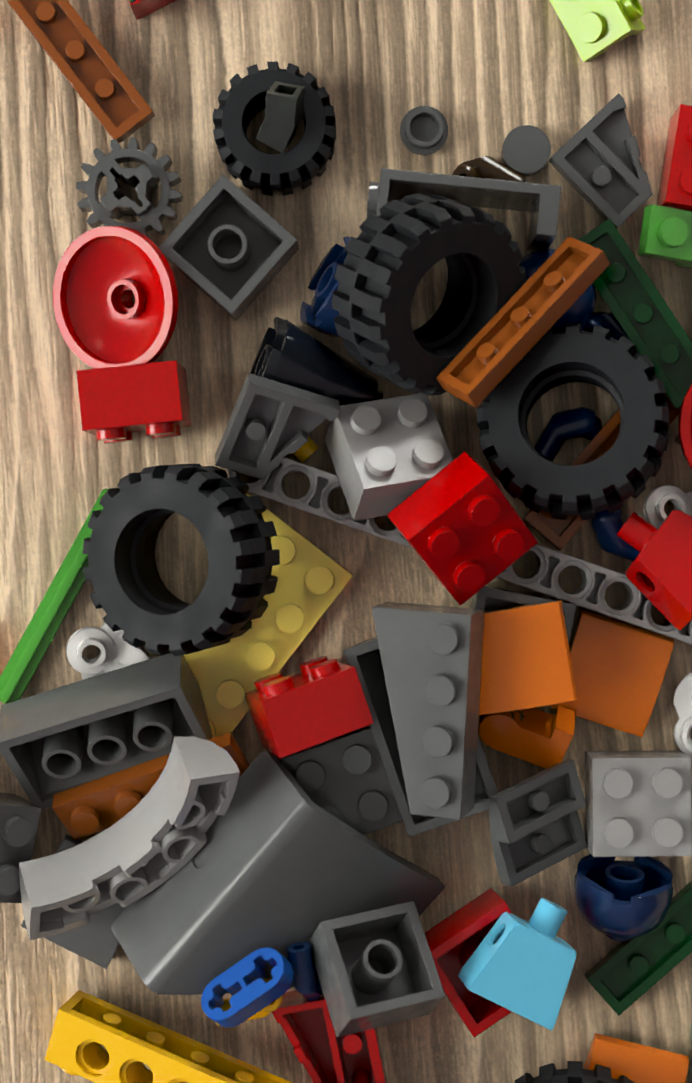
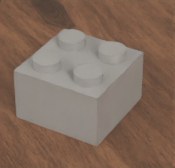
[325,393,453,521]
[585,750,692,857]

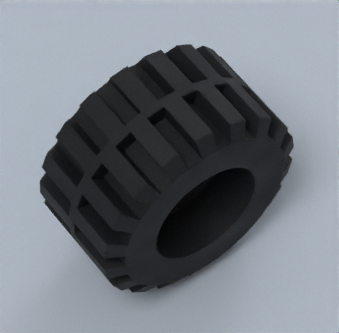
[213,61,336,196]

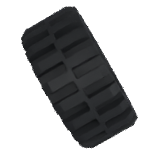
[332,193,526,395]
[477,323,669,520]
[83,464,280,656]

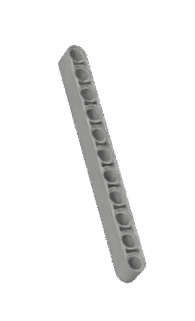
[227,457,692,644]

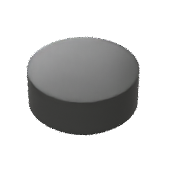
[501,125,551,177]

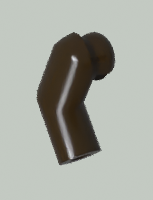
[452,156,526,182]

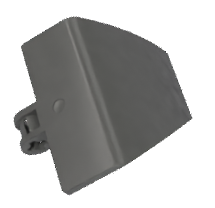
[111,750,445,995]

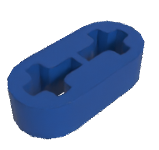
[201,947,294,1028]

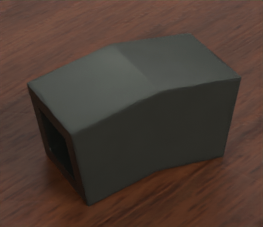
[256,81,305,153]

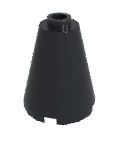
[250,317,383,421]

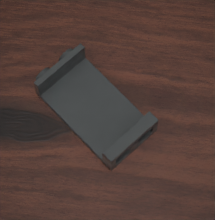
[367,168,561,251]

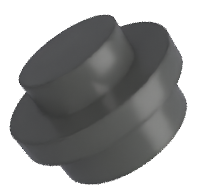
[400,106,448,155]

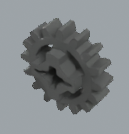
[76,137,183,238]

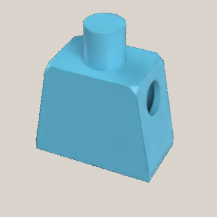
[458,897,576,1031]

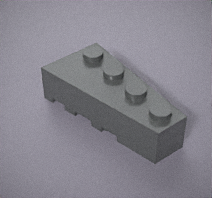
[372,602,485,820]

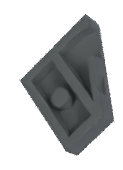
[549,93,653,229]
[215,373,341,479]

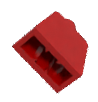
[616,509,692,631]

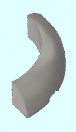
[19,736,240,941]

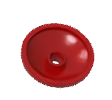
[53,226,178,369]

